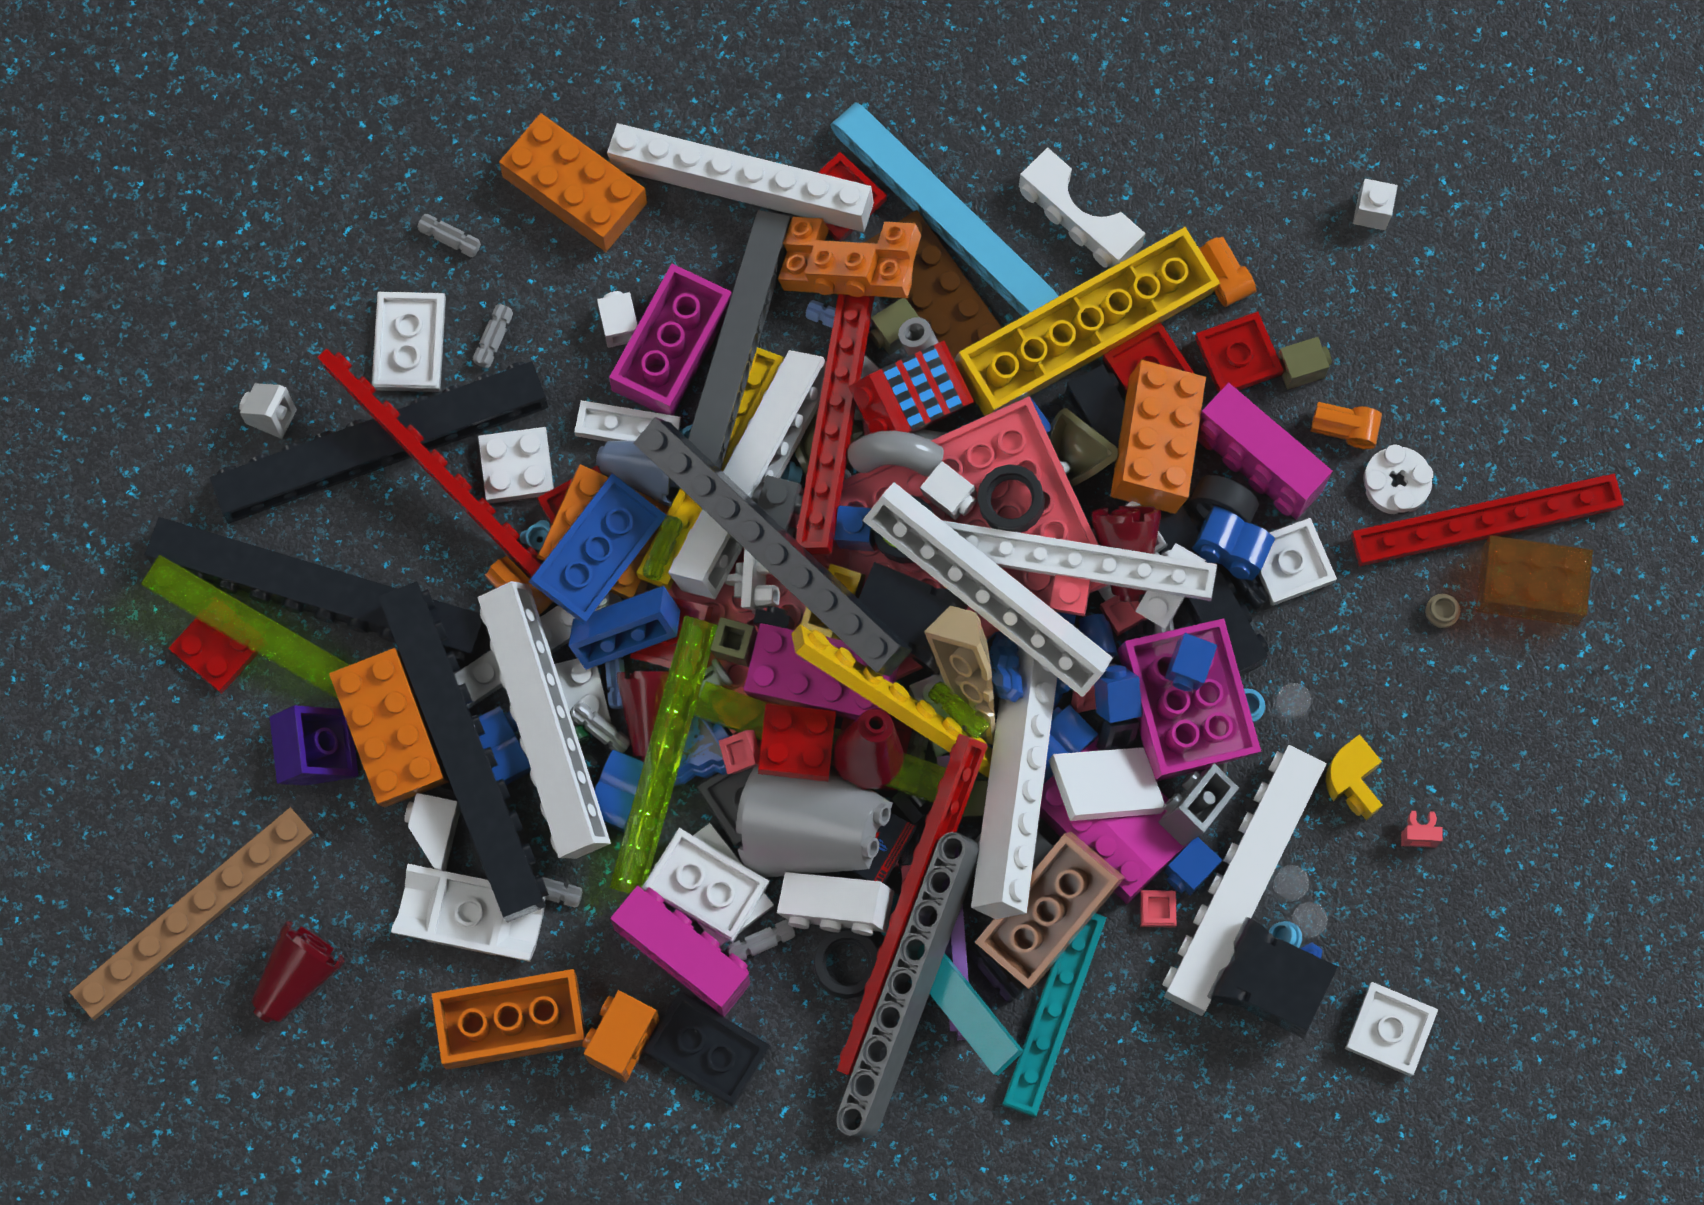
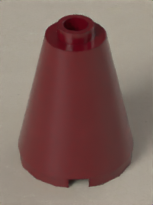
[1091,506,1161,602]
[617,671,686,763]
[833,709,903,790]
[251,921,345,1023]

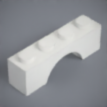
[1019,147,1146,268]

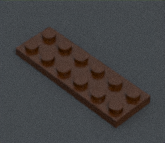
[864,210,1002,406]

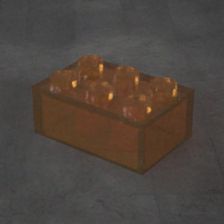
[1476,535,1593,626]

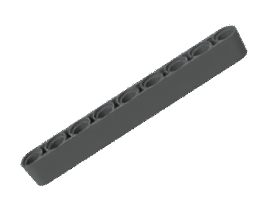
[688,210,792,470]
[836,832,979,1139]

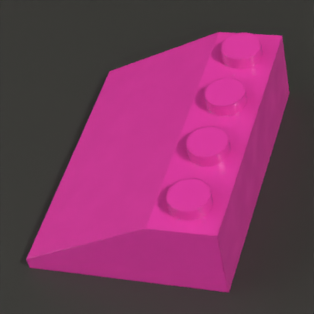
[1117,619,1261,782]
[1039,737,1190,904]

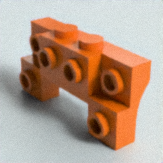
[778,217,921,298]

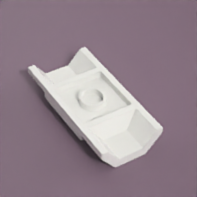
[391,864,546,962]

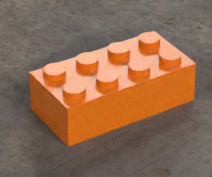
[499,113,647,252]
[1110,360,1206,514]
[329,648,449,808]
[432,969,586,1070]

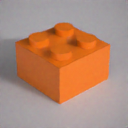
[582,990,660,1083]

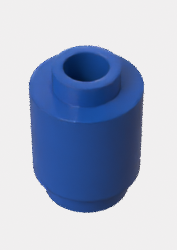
[1078,614,1118,664]

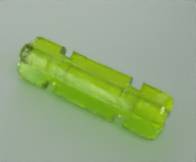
[643,515,683,581]
[928,681,989,738]

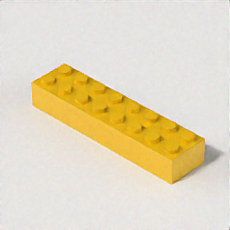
[954,227,1220,416]

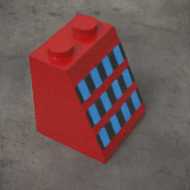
[848,341,974,433]

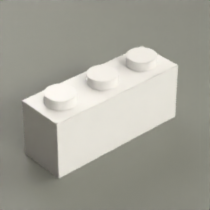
[777,872,894,936]

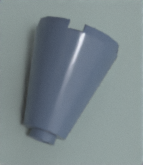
[596,441,680,507]

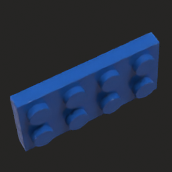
[528,473,667,624]

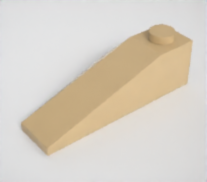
[924,606,996,745]

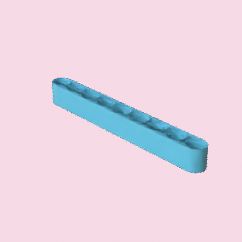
[830,102,1059,317]

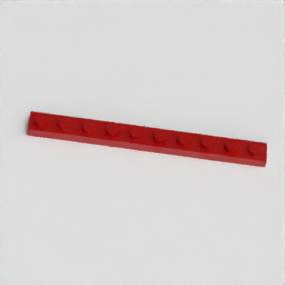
[796,294,875,555]
[317,349,558,605]
[837,734,988,1076]

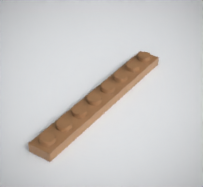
[70,807,315,1020]

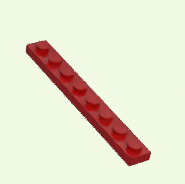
[1351,473,1624,567]

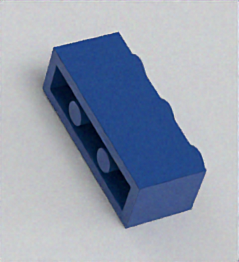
[569,586,680,670]

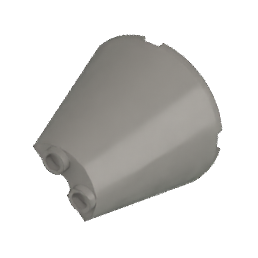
[736,764,893,878]

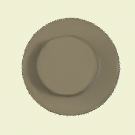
[1425,594,1460,628]

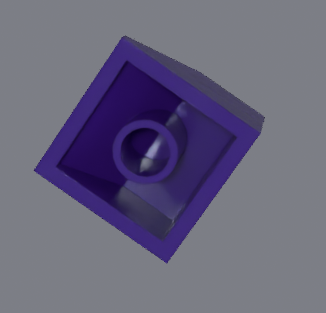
[269,705,359,786]

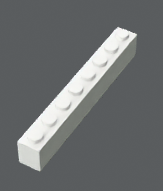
[607,123,874,232]
[668,350,826,599]
[862,482,1113,697]
[478,581,611,859]
[971,646,1057,919]
[1162,745,1327,1016]

